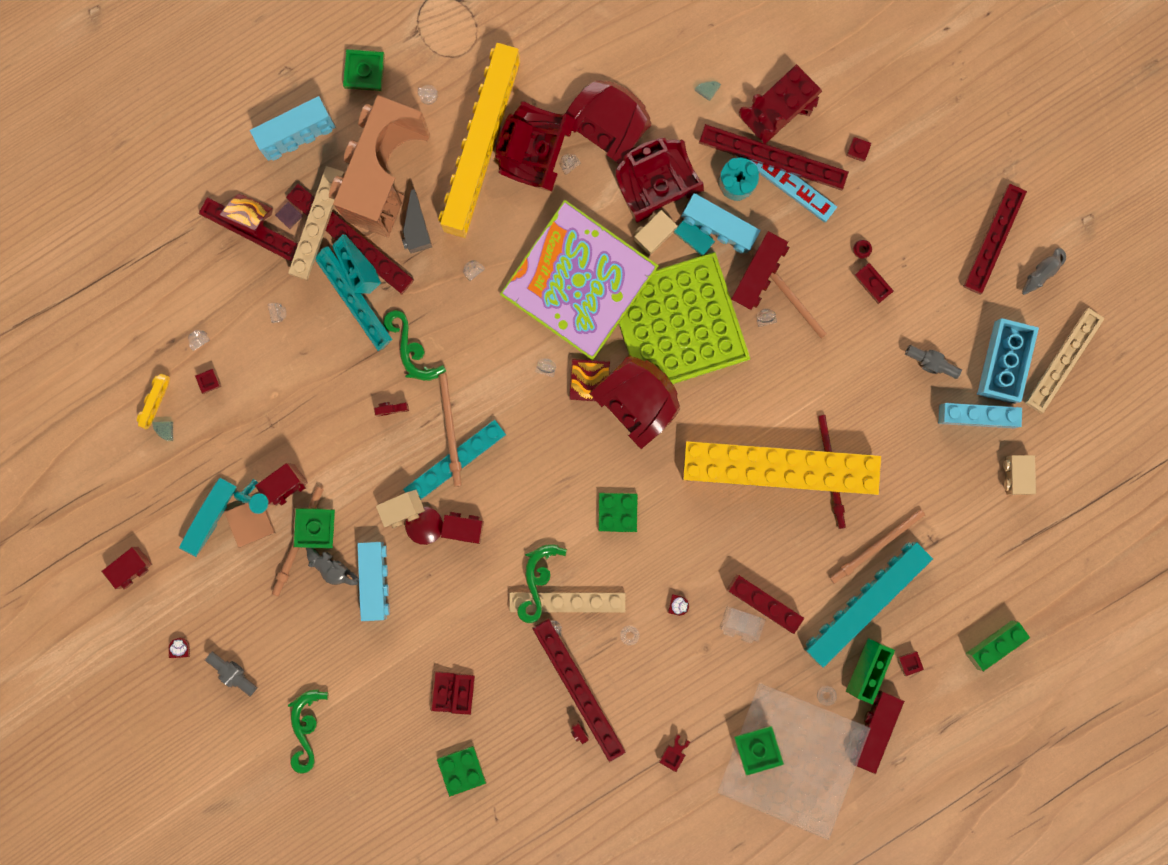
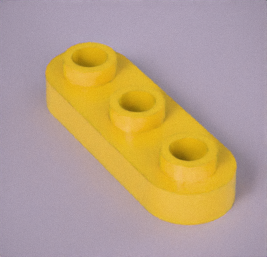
[136,374,170,430]

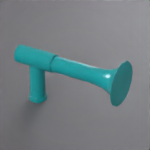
[234,479,268,514]

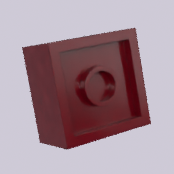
[255,463,308,506]

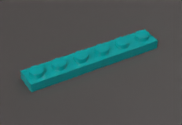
[315,247,393,351]
[403,420,506,500]

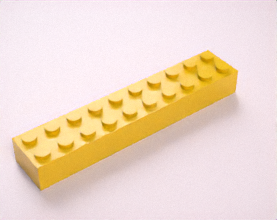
[438,43,520,239]
[683,441,881,495]

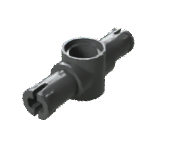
[905,345,962,379]
[204,651,258,697]

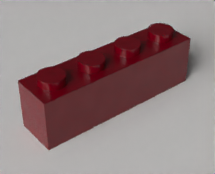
[731,231,790,310]
[726,574,804,634]
[850,690,905,774]

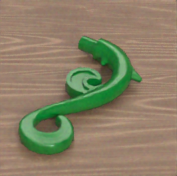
[384,310,446,381]
[517,544,567,623]
[288,690,329,774]

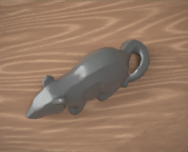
[1022,248,1066,295]
[306,548,359,585]

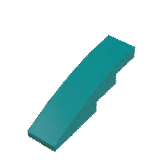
[179,478,237,557]

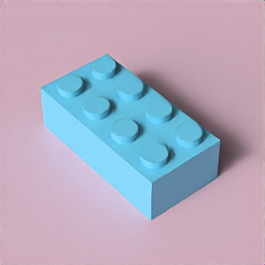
[250,96,336,161]
[977,318,1039,404]

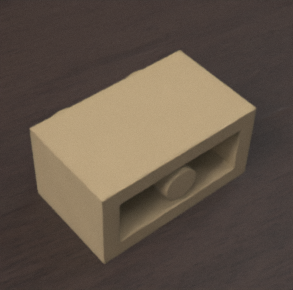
[634,210,677,256]
[1004,455,1036,495]
[376,490,425,528]

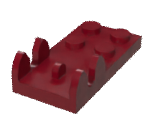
[739,64,822,144]

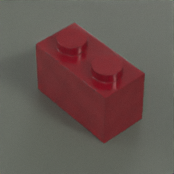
[441,512,484,544]
[101,547,152,590]

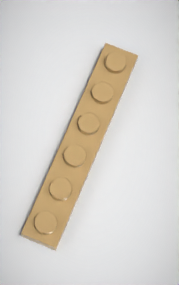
[288,166,345,281]
[1025,308,1105,414]
[510,592,625,613]

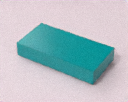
[674,220,715,256]

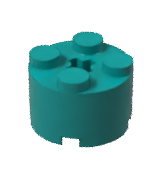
[719,158,759,201]

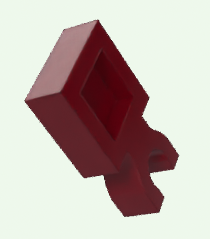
[374,402,409,417]
[659,734,690,772]

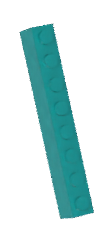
[804,542,933,668]

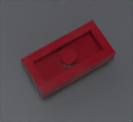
[854,263,894,304]

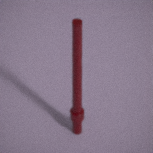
[818,415,846,529]

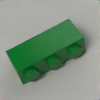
[965,620,1030,672]
[846,638,895,704]

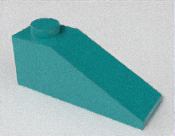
[332,234,381,294]

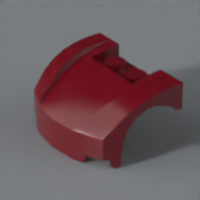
[565,80,652,164]
[495,101,576,192]
[616,138,704,223]
[589,356,680,449]

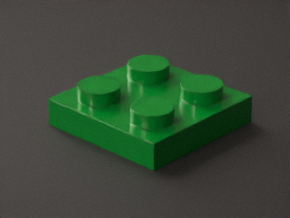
[343,49,385,91]
[599,493,638,532]
[293,508,335,548]
[734,726,784,776]
[437,746,487,797]

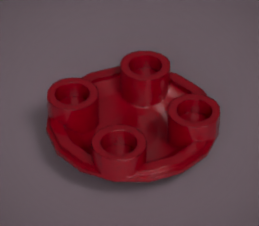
[405,507,443,545]

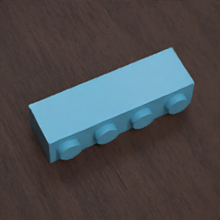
[681,193,761,253]
[938,403,1022,429]
[358,542,390,621]

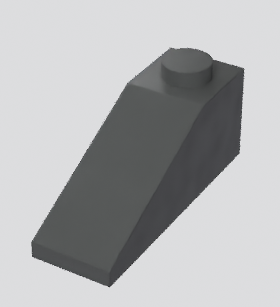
[402,189,432,254]

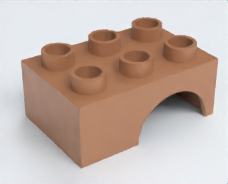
[329,95,430,238]

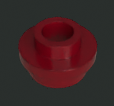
[853,240,872,259]

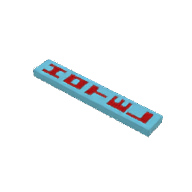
[737,156,837,223]

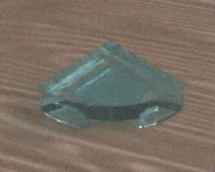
[695,81,721,101]
[152,422,173,441]

